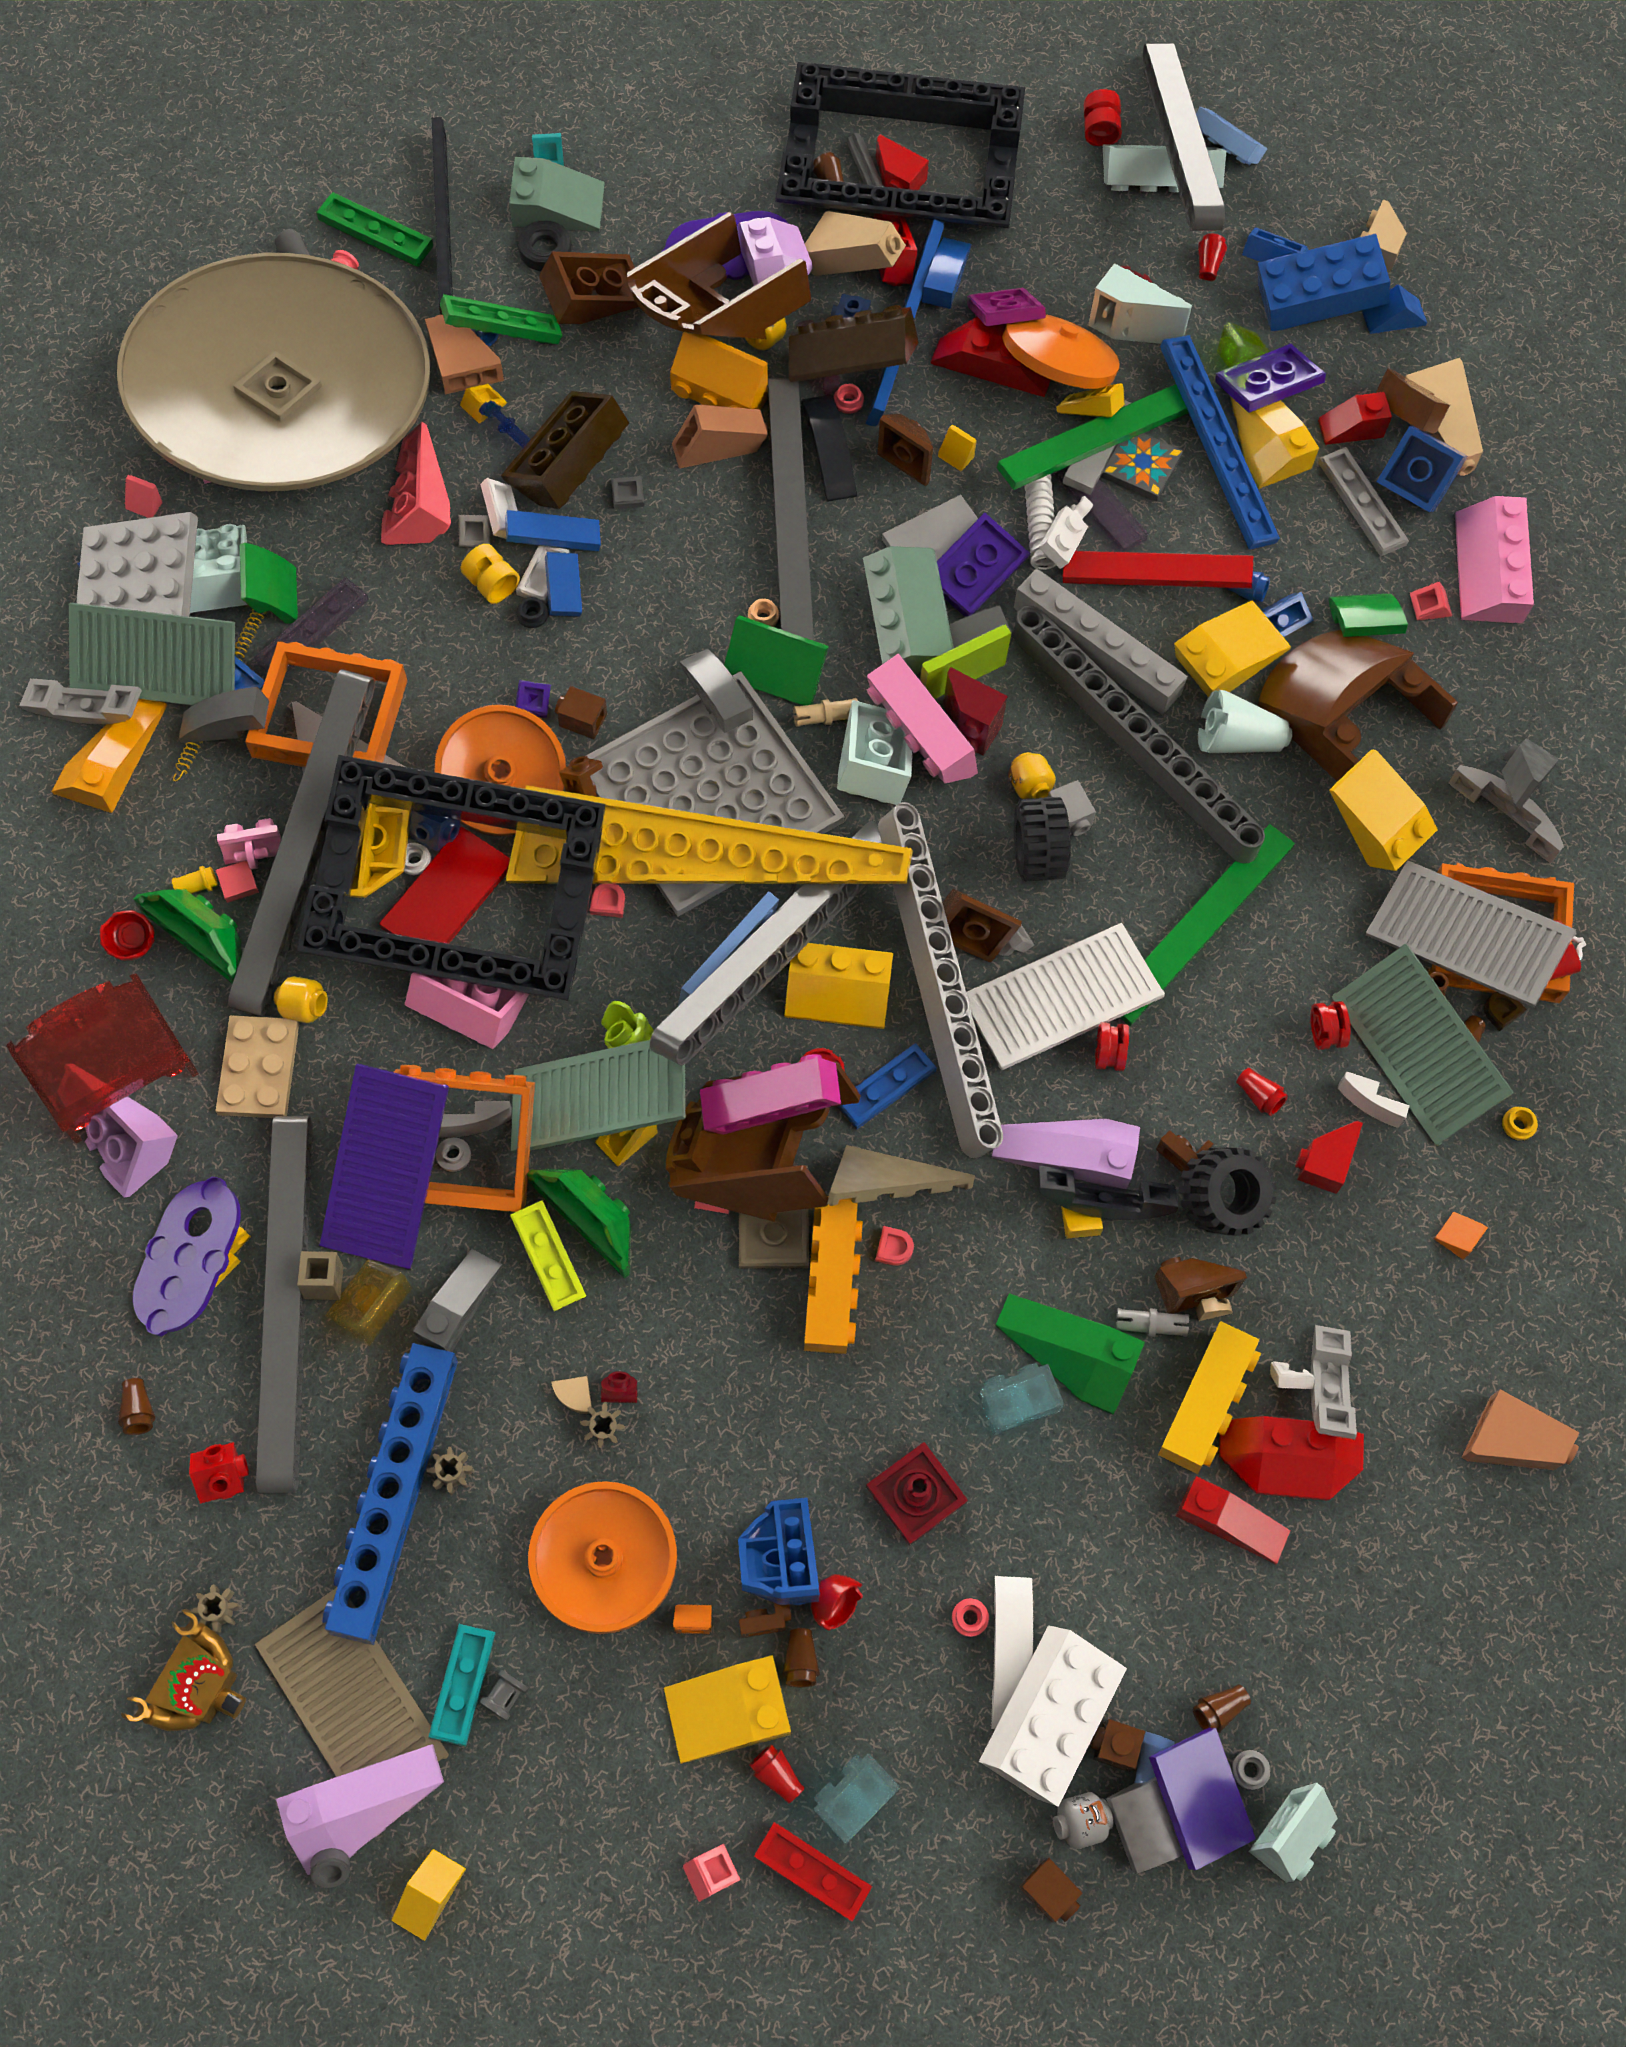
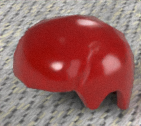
[100,910,155,961]
[811,1574,863,1631]

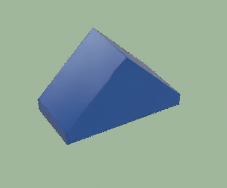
[1362,284,1427,334]

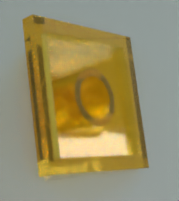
[325,1259,412,1346]

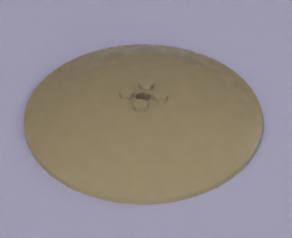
[117,253,430,491]

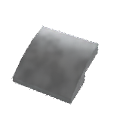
[1106,1777,1183,1874]

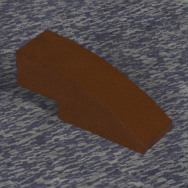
[1376,368,1450,434]

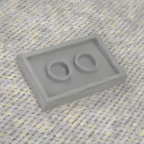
[882,495,978,560]

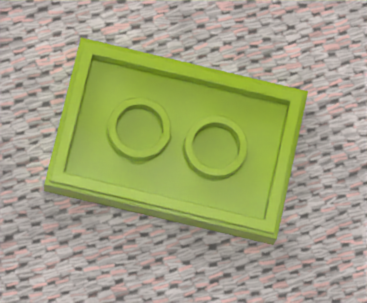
[920,624,1011,699]

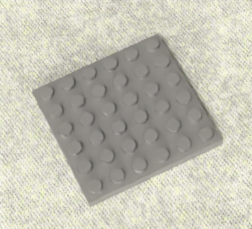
[586,671,845,917]

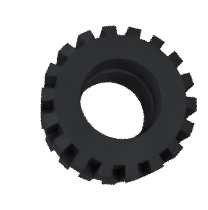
[1014,797,1071,882]
[1179,1147,1277,1236]

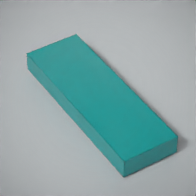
[428,1624,496,1747]

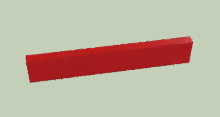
[1063,551,1254,588]

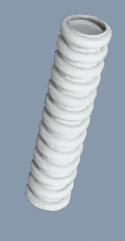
[1024,474,1056,570]

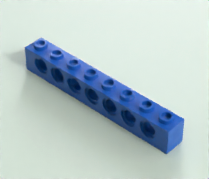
[322,1343,458,1645]

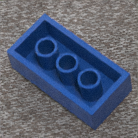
[1258,233,1390,331]

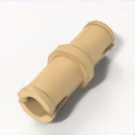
[793,698,858,727]

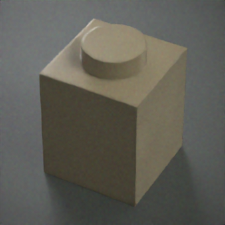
[297,1251,344,1300]

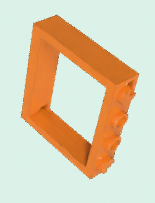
[245,641,408,767]
[1428,863,1574,1003]
[394,1065,535,1212]

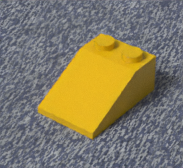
[1174,600,1291,697]
[1329,749,1438,871]
[664,1655,791,1764]

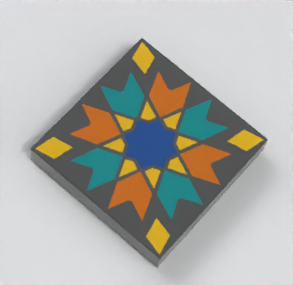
[1102,433,1183,502]

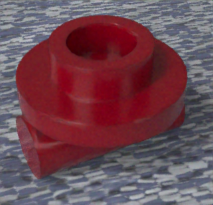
[601,1371,638,1403]

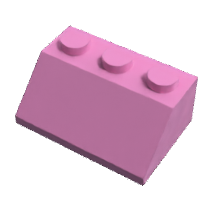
[405,942,529,1049]

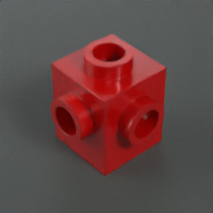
[189,1442,249,1504]

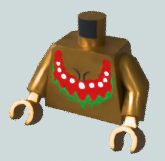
[121,1609,246,1731]

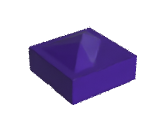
[515,680,551,718]

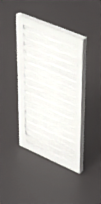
[966,923,1165,1070]

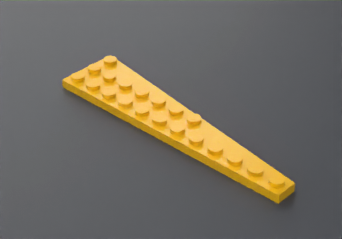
[506,785,913,884]

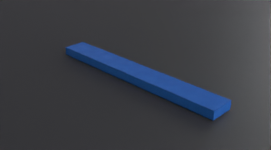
[865,219,944,427]
[1160,335,1280,550]

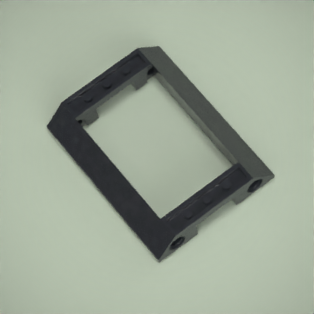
[775,62,1025,229]
[297,755,606,1001]

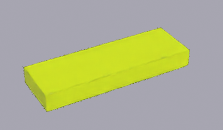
[510,1200,586,1311]

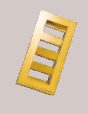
[1056,383,1125,417]

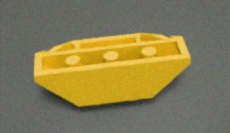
[350,803,411,898]

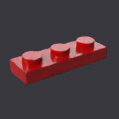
[754,1822,873,1922]

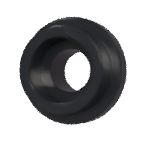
[516,597,548,628]

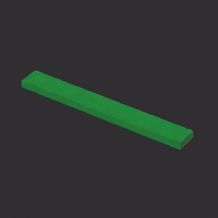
[997,384,1189,490]
[1119,824,1295,1027]

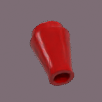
[1198,233,1227,281]
[1236,1068,1288,1116]
[749,1744,805,1804]

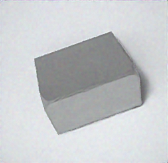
[459,515,491,547]

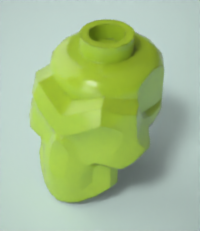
[601,1001,654,1049]

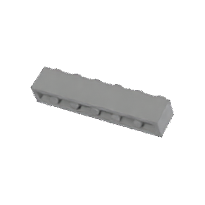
[1014,568,1188,715]

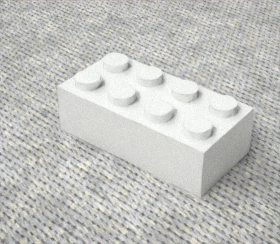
[979,1626,1127,1806]

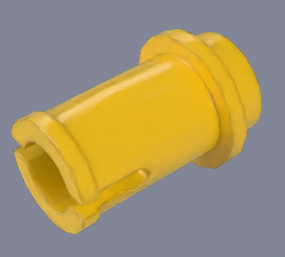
[172,866,218,894]

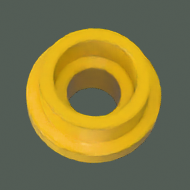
[1502,1107,1538,1140]

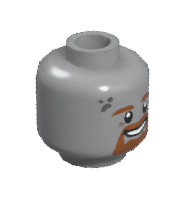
[1053,1792,1113,1849]

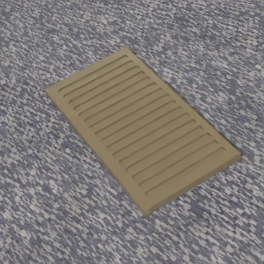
[255,1587,449,1777]

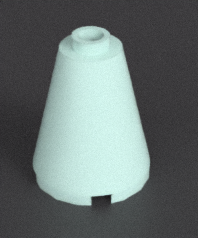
[1198,689,1292,753]

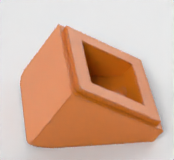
[1434,1212,1488,1260]
[673,1605,712,1634]

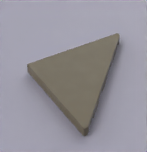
[827,1145,975,1206]

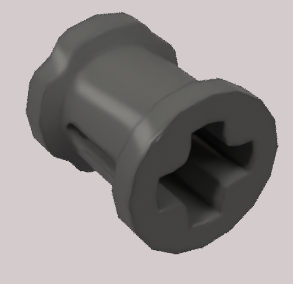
[480,1669,528,1721]

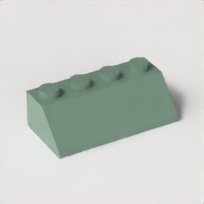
[863,546,954,675]

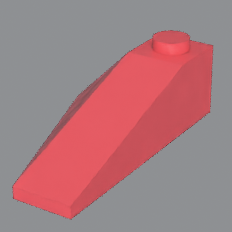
[381,422,451,545]

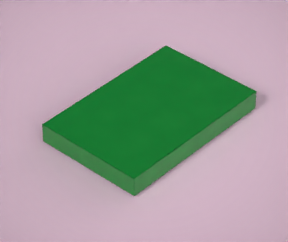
[724,615,829,706]

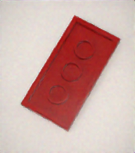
[379,826,510,944]

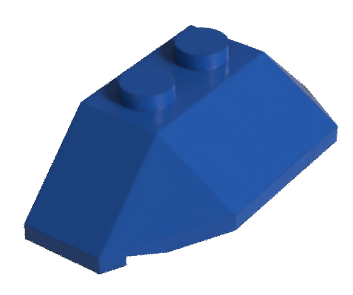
[738,1498,820,1605]

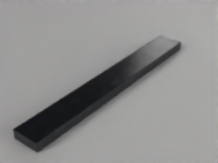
[431,117,453,315]

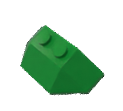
[133,889,242,984]
[527,1169,631,1279]

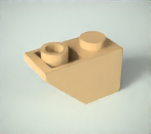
[1360,200,1407,273]

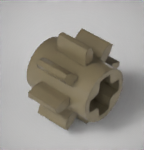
[580,1402,625,1448]
[427,1447,474,1495]
[190,1584,241,1634]

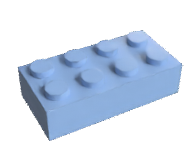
[1196,107,1267,165]

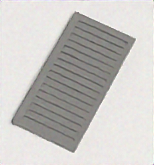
[1366,860,1576,1008]

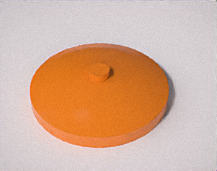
[1002,315,1120,389]
[435,705,566,836]
[528,1481,677,1634]

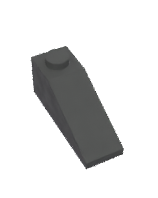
[1501,738,1559,809]
[413,1249,503,1352]

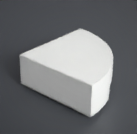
[1270,1361,1315,1389]

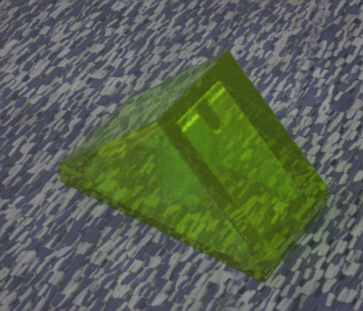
[1217,321,1270,368]

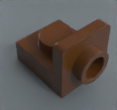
[559,756,604,797]
[1156,1130,1214,1173]
[739,1602,791,1639]

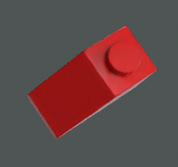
[876,134,929,190]
[1318,392,1392,445]
[1295,1121,1363,1194]

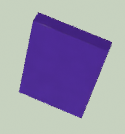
[1215,344,1326,413]
[937,512,1031,617]
[1149,1728,1256,1870]

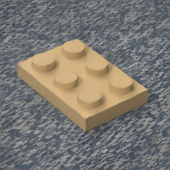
[216,1016,299,1118]

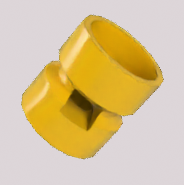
[461,544,520,604]

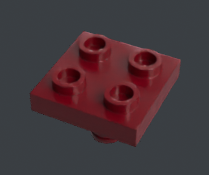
[866,1442,968,1546]

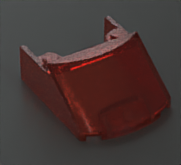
[6,973,199,1144]

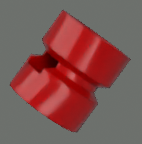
[1083,89,1122,146]

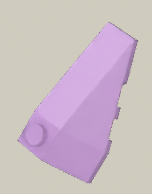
[56,1061,178,1198]
[992,1119,1140,1189]
[276,1744,444,1875]

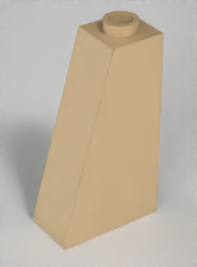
[805,211,906,276]
[1406,358,1483,476]

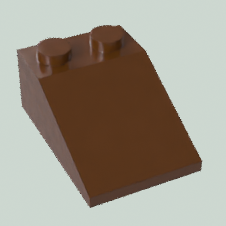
[539,251,639,324]

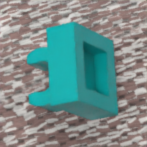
[532,133,564,166]

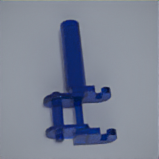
[479,401,531,448]

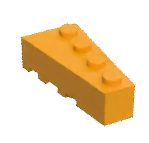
[804,1196,863,1354]

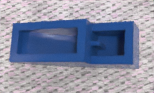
[922,237,972,309]

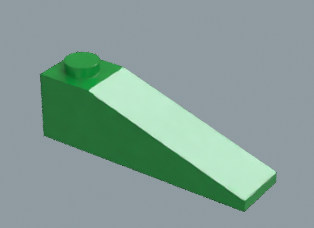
[995,1293,1145,1415]

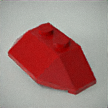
[931,317,1051,397]
[1219,1416,1364,1501]

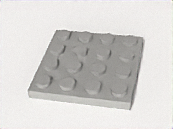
[76,512,198,617]

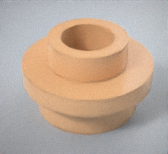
[748,599,779,627]

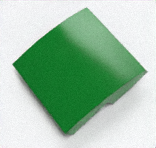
[240,542,298,624]
[1328,593,1408,637]

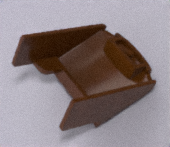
[627,212,811,339]
[1257,630,1458,782]
[666,1062,861,1222]

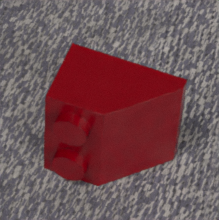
[943,667,1008,756]

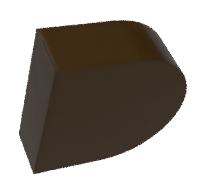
[1484,992,1527,1031]

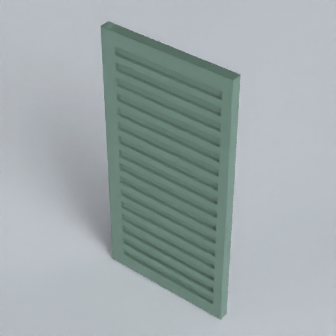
[69,603,235,705]
[1332,943,1514,1146]
[511,1040,685,1154]

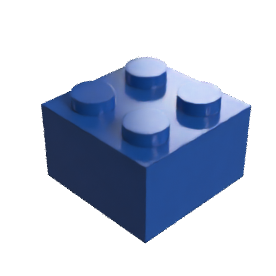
[1376,426,1468,512]

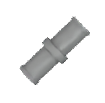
[1116,1308,1189,1337]

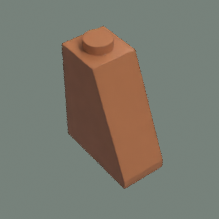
[425,315,504,395]
[672,405,768,468]
[1461,1389,1579,1470]

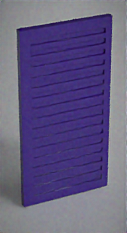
[319,1064,449,1269]

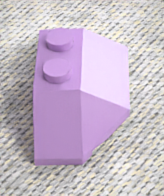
[737,217,813,286]

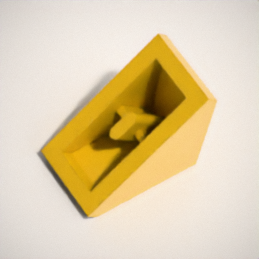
[595,1125,658,1166]
[392,1849,466,1941]

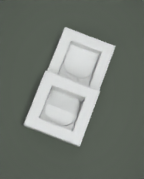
[1338,1072,1410,1128]

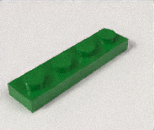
[316,192,434,267]
[440,294,562,345]

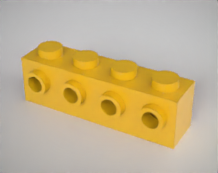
[1158,1321,1261,1474]

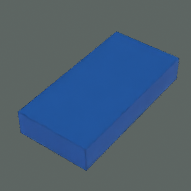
[545,552,582,616]

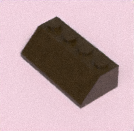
[789,305,919,382]
[501,391,629,509]

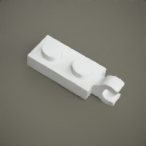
[1039,496,1093,569]

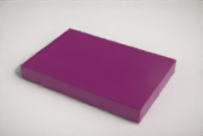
[967,288,1046,326]

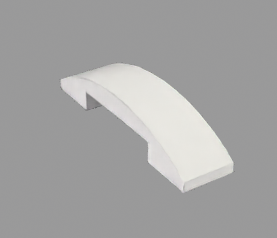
[991,1576,1033,1729]

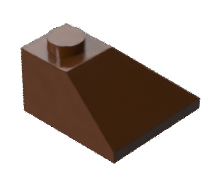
[877,413,933,486]
[942,889,1022,963]
[1154,1257,1247,1314]

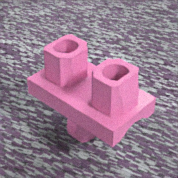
[217,818,281,870]

